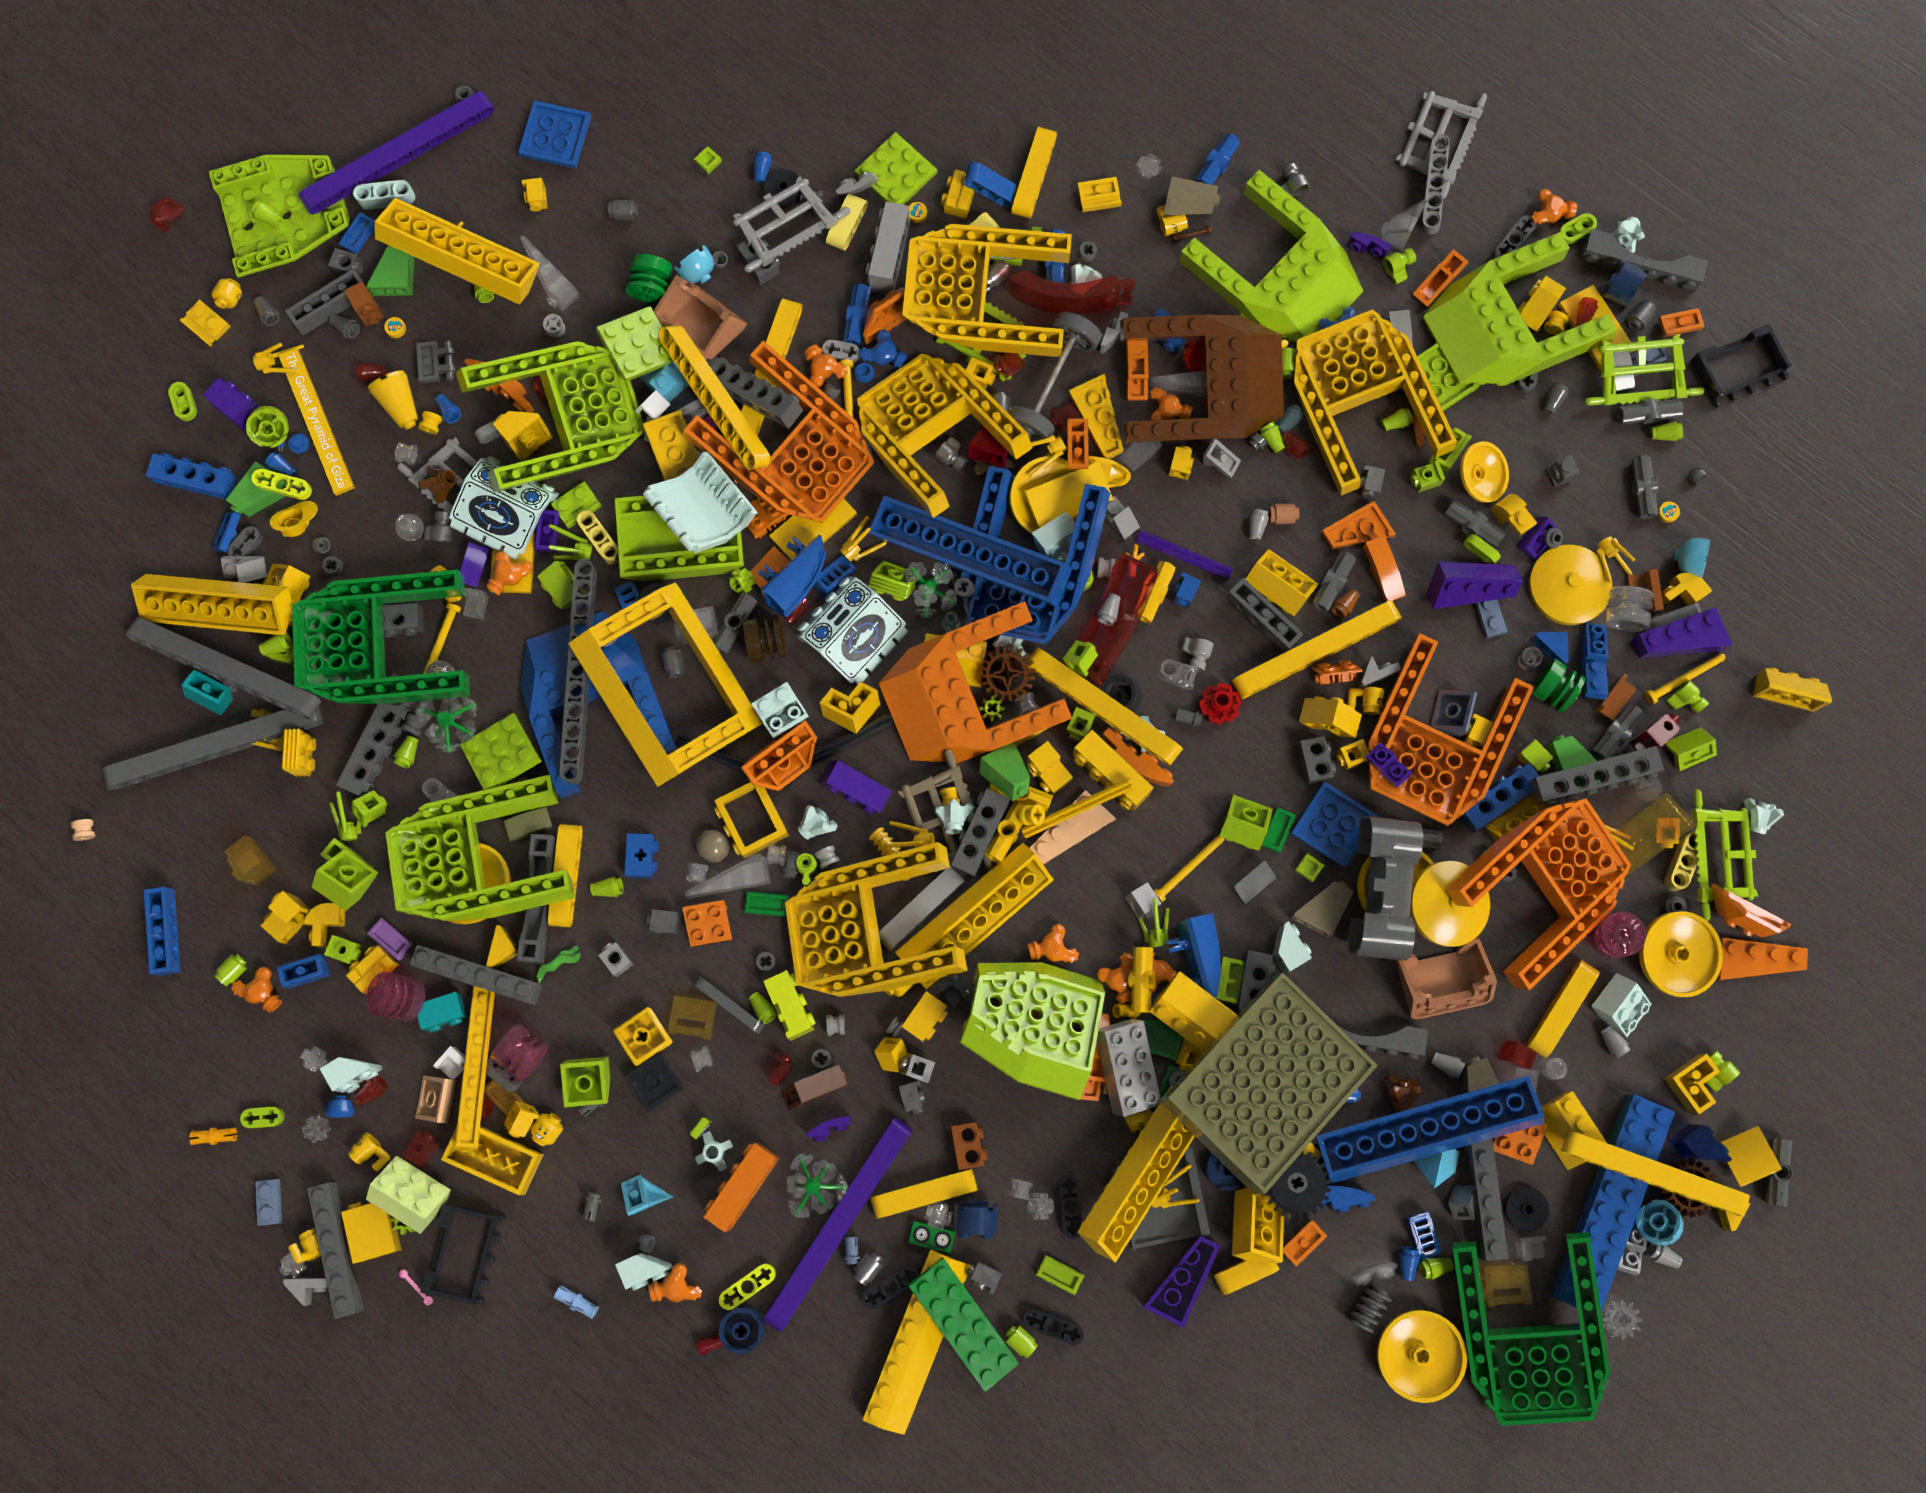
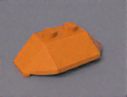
[863,287,906,346]
[741,720,817,791]
[1711,883,1791,938]

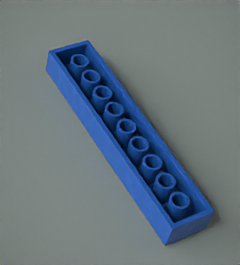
[869,496,1072,607]
[1316,1075,1545,1184]
[1550,1094,1675,1312]

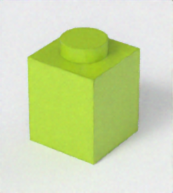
[1516,739,1553,774]

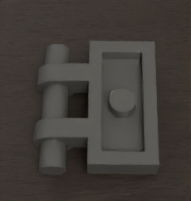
[416,341,456,383]

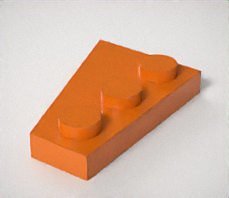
[1321,501,1396,549]

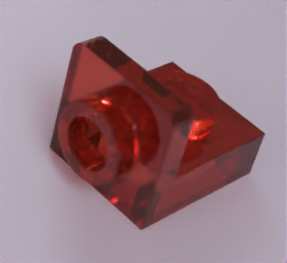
[150,197,184,232]
[993,353,1025,379]
[1050,402,1082,433]
[1498,1040,1537,1073]
[768,1053,794,1087]

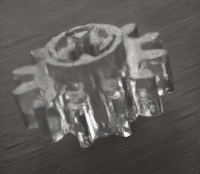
[1602,1299,1643,1340]

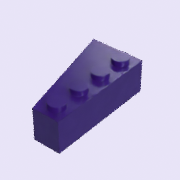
[1426,562,1523,609]
[1143,1236,1220,1328]

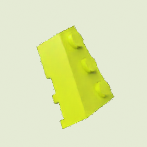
[764,970,816,1041]

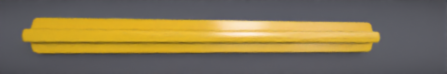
[1021,778,1135,838]

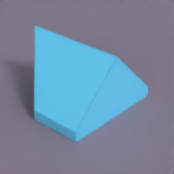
[1413,1149,1460,1189]
[621,1174,673,1216]

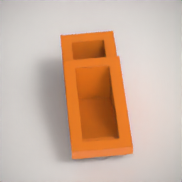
[1413,249,1469,307]
[1363,535,1406,602]

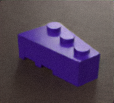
[818,760,892,815]

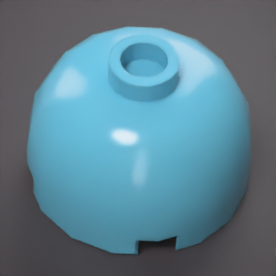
[674,246,714,284]
[1674,538,1710,578]
[1636,1200,1684,1246]

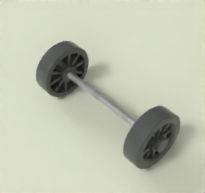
[1008,312,1102,445]

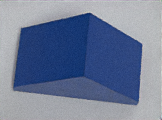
[1530,632,1569,664]

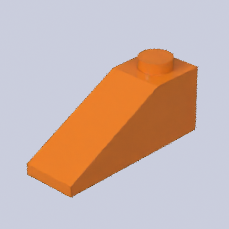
[1067,419,1089,469]

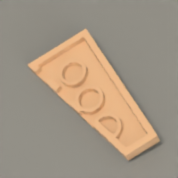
[1030,790,1116,865]

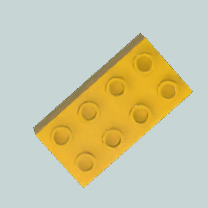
[1072,730,1154,812]
[441,1126,544,1195]

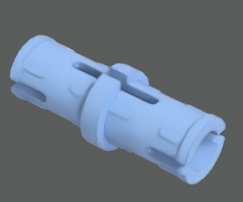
[554,1285,599,1319]

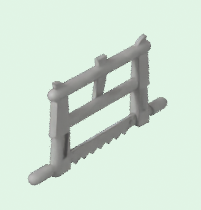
[1396,91,1487,199]
[733,176,850,273]
[397,437,487,545]

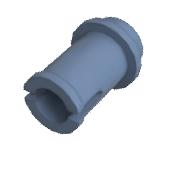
[843,1237,860,1265]

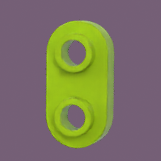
[1559,213,1597,244]
[168,382,197,421]

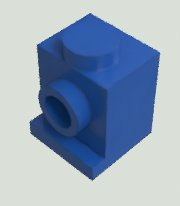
[1173,573,1201,608]

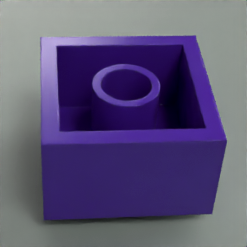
[203,378,259,433]

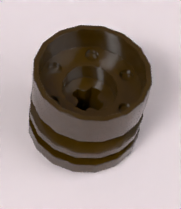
[743,614,786,663]

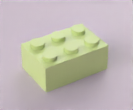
[366,1156,451,1234]

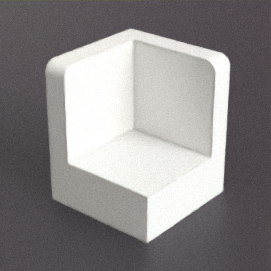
[635,390,671,420]
[433,1046,465,1080]

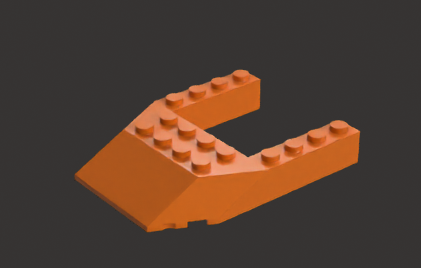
[683,341,874,523]
[879,601,1072,764]
[1368,633,1534,826]
[1446,798,1631,990]

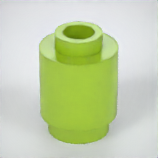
[1282,348,1296,380]
[214,954,247,986]
[1005,1325,1038,1359]

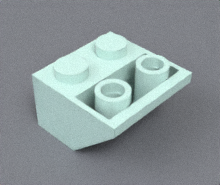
[1032,512,1075,563]
[752,682,809,739]
[1273,921,1311,974]
[1592,973,1652,1037]
[320,1057,383,1093]
[615,1253,672,1291]

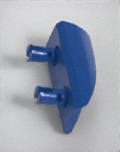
[758,535,826,618]
[1164,914,1221,998]

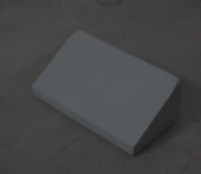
[1231,860,1277,904]

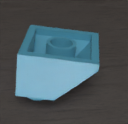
[639,363,689,403]

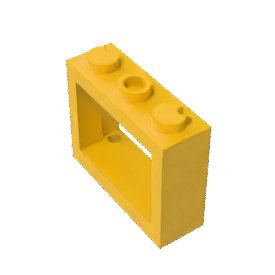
[714,782,789,859]

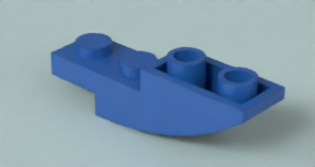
[1581,622,1609,700]
[1316,1185,1376,1213]

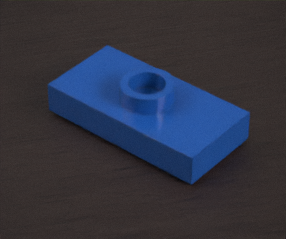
[338,212,375,254]
[212,512,241,552]

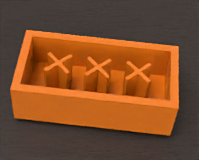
[704,1143,780,1232]

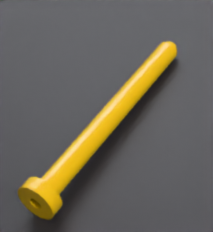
[839,359,853,417]
[423,603,461,674]
[1644,654,1726,705]
[1154,834,1225,903]

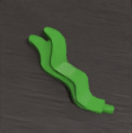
[536,945,581,984]

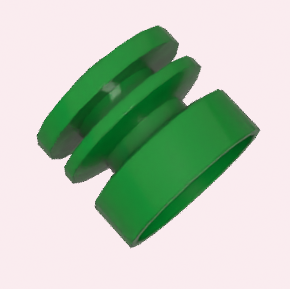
[625,254,673,304]
[1531,658,1586,714]

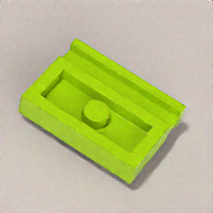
[551,481,602,529]

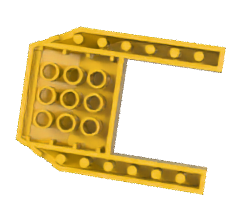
[902,224,1072,357]
[1294,309,1457,496]
[857,354,1032,518]
[785,842,967,997]

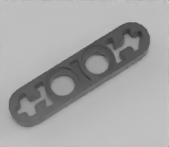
[694,976,765,1034]

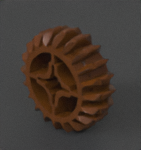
[980,645,1036,701]
[1657,1158,1716,1218]

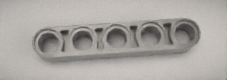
[1422,134,1450,235]
[879,866,965,952]

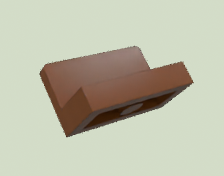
[1627,569,1664,616]
[1594,673,1636,722]

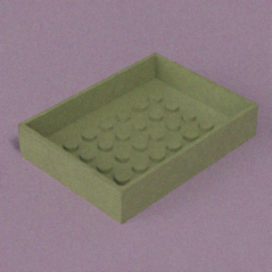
[1160,972,1378,1195]

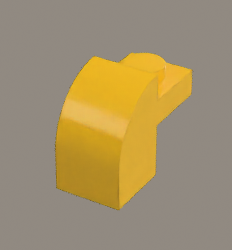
[1490,494,1537,536]
[1662,573,1712,606]
[304,903,346,948]

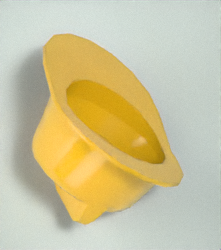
[270,501,318,537]

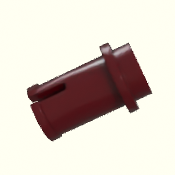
[695,1332,724,1355]

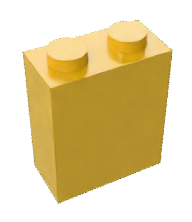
[341,1202,402,1264]

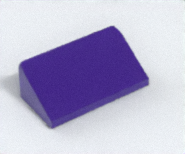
[535,510,559,552]
[1516,516,1558,561]

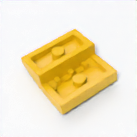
[1718,1126,1782,1187]

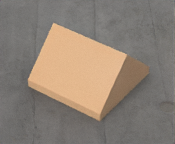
[415,1075,457,1123]

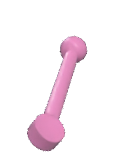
[399,1269,433,1305]

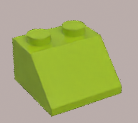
[1219,794,1273,851]
[312,849,378,911]
[560,1056,610,1107]

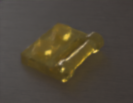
[668,996,717,1041]
[1482,1264,1533,1308]

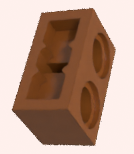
[344,281,384,326]
[951,1122,988,1170]

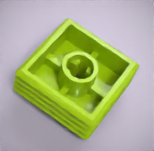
[868,560,918,601]

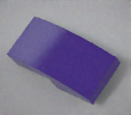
[1347,232,1392,259]
[460,542,488,587]
[1366,742,1412,789]
[807,1116,851,1141]

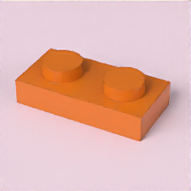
[1658,308,1704,337]
[1283,1220,1327,1266]

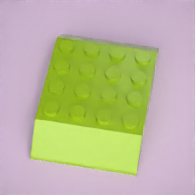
[615,496,744,582]

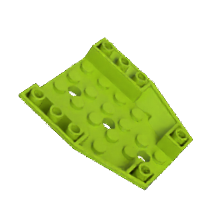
[209,155,350,278]
[960,962,1105,1100]

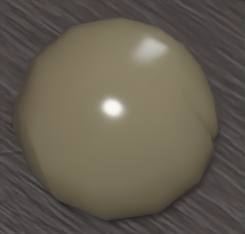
[695,829,730,863]

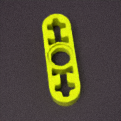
[251,469,312,500]
[719,1263,776,1310]

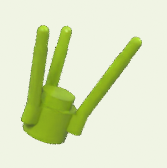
[548,524,593,560]
[329,791,362,841]
[1138,898,1169,947]

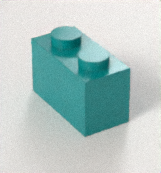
[181,670,233,715]
[414,992,468,1033]

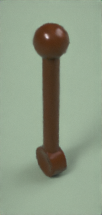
[1173,226,1213,242]

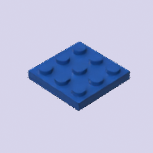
[518,101,592,169]
[1291,782,1378,869]

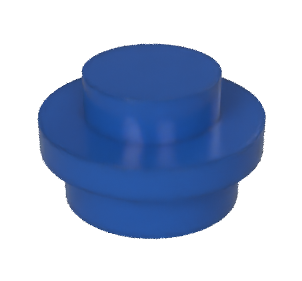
[854,363,874,383]
[288,434,309,454]

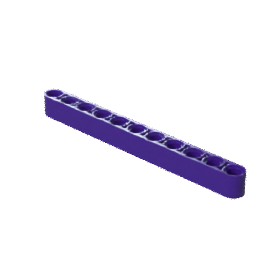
[298,91,495,215]
[763,1117,913,1333]

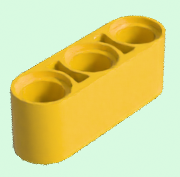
[1213,1260,1280,1296]

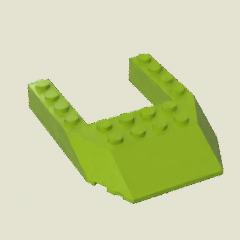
[1179,170,1363,343]
[1423,232,1618,386]
[456,341,645,493]
[386,775,575,921]

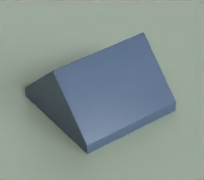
[1430,690,1477,738]

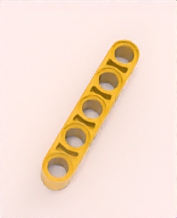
[1011,127,1057,219]
[548,824,583,927]
[1526,960,1600,1058]
[870,1169,978,1219]

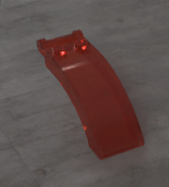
[1009,270,1136,314]
[1065,553,1158,685]

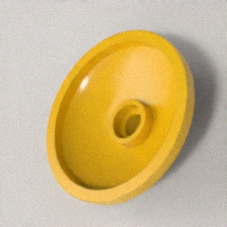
[1460,441,1509,503]

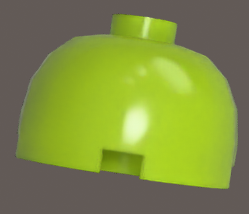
[246,406,289,448]

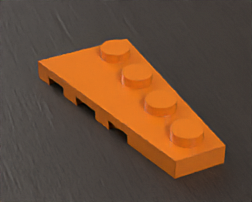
[1718,938,1808,980]

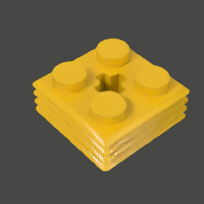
[281,728,316,777]
[613,1007,672,1066]

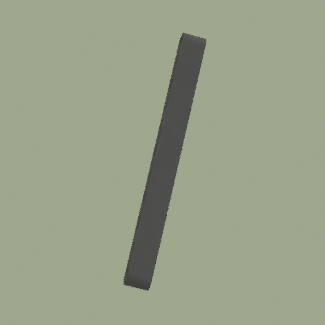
[560,559,597,785]
[125,617,321,719]
[102,705,324,790]

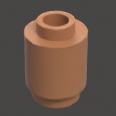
[1269,503,1299,524]

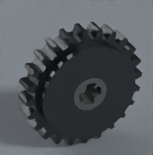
[1263,1151,1332,1220]

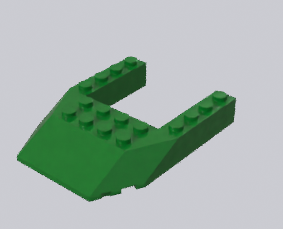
[292,570,470,704]
[1453,1232,1611,1426]

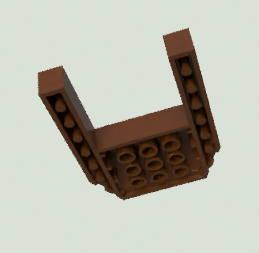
[1120,315,1284,444]

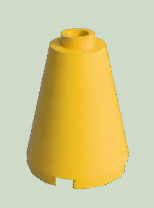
[368,370,418,430]

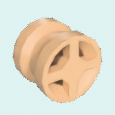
[71,819,95,841]

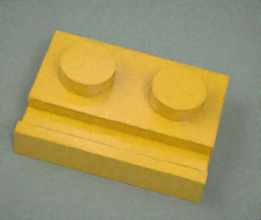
[1077,177,1122,212]
[180,299,231,347]

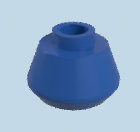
[324,1096,355,1118]

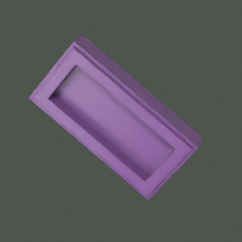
[367,917,414,961]

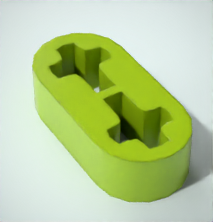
[1463,534,1501,564]
[240,1107,285,1128]

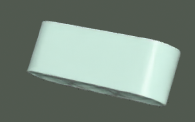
[353,180,415,210]

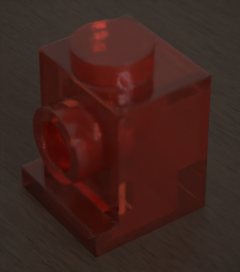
[402,1131,439,1167]

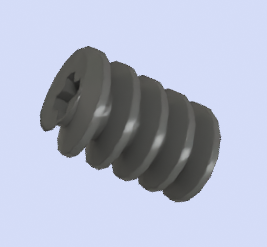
[1347,1281,1391,1333]

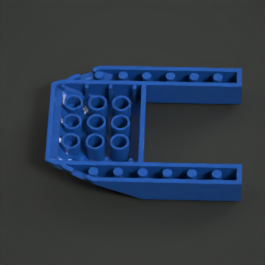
[960,466,1111,645]
[520,611,678,798]

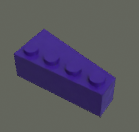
[1632,607,1732,659]

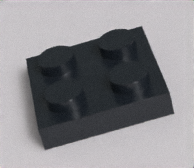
[625,1052,685,1112]

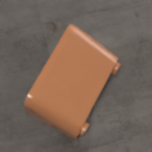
[653,275,748,360]
[1396,938,1497,1019]

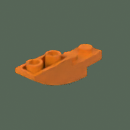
[1126,340,1149,401]
[464,359,534,413]
[1102,728,1174,787]
[1080,1013,1110,1101]

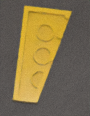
[1069,374,1124,459]

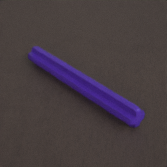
[1137,531,1233,579]

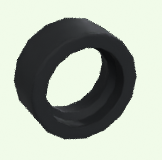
[1101,674,1142,711]

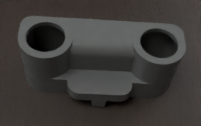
[1348,816,1423,961]

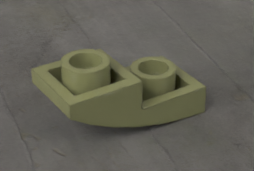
[503,807,552,842]

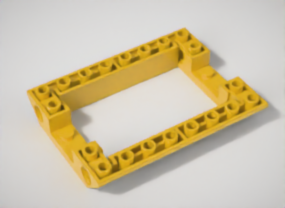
[568,582,763,787]

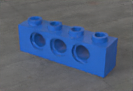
[145,453,237,500]
[1460,763,1539,833]
[144,887,181,976]

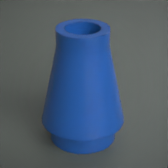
[753,151,773,183]
[434,394,461,424]
[264,452,297,477]
[1398,1246,1421,1281]

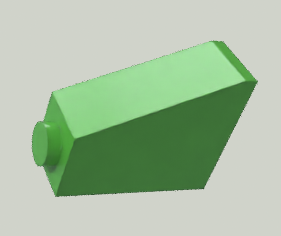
[367,245,414,296]
[226,461,287,517]
[1547,735,1601,787]
[980,742,1030,801]

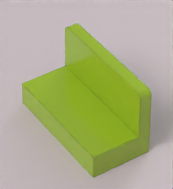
[1665,727,1717,771]

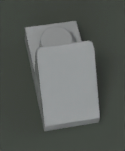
[1203,438,1241,478]
[1105,496,1140,540]
[221,556,267,583]
[1358,656,1401,689]
[283,1277,328,1306]

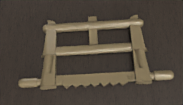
[898,749,995,872]

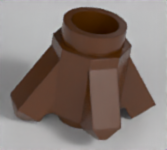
[418,467,456,504]
[1384,1075,1423,1112]

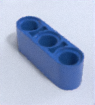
[964,162,1017,207]

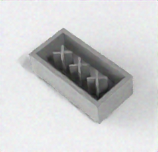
[866,202,910,294]
[1097,1019,1161,1117]

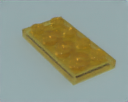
[1613,792,1696,877]

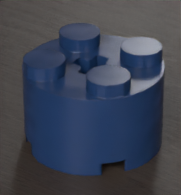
[1601,260,1648,309]
[953,1201,998,1239]
[719,1306,765,1354]

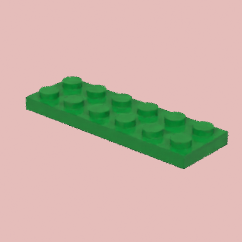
[907,1257,1019,1392]

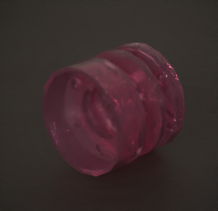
[1590,912,1646,959]
[366,971,425,1022]
[490,1024,549,1082]

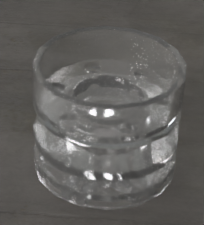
[1604,586,1654,632]

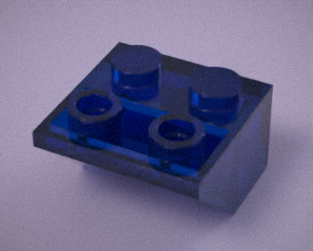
[1668,1124,1732,1162]

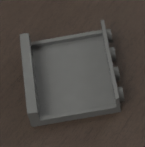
[1111,1147,1210,1250]

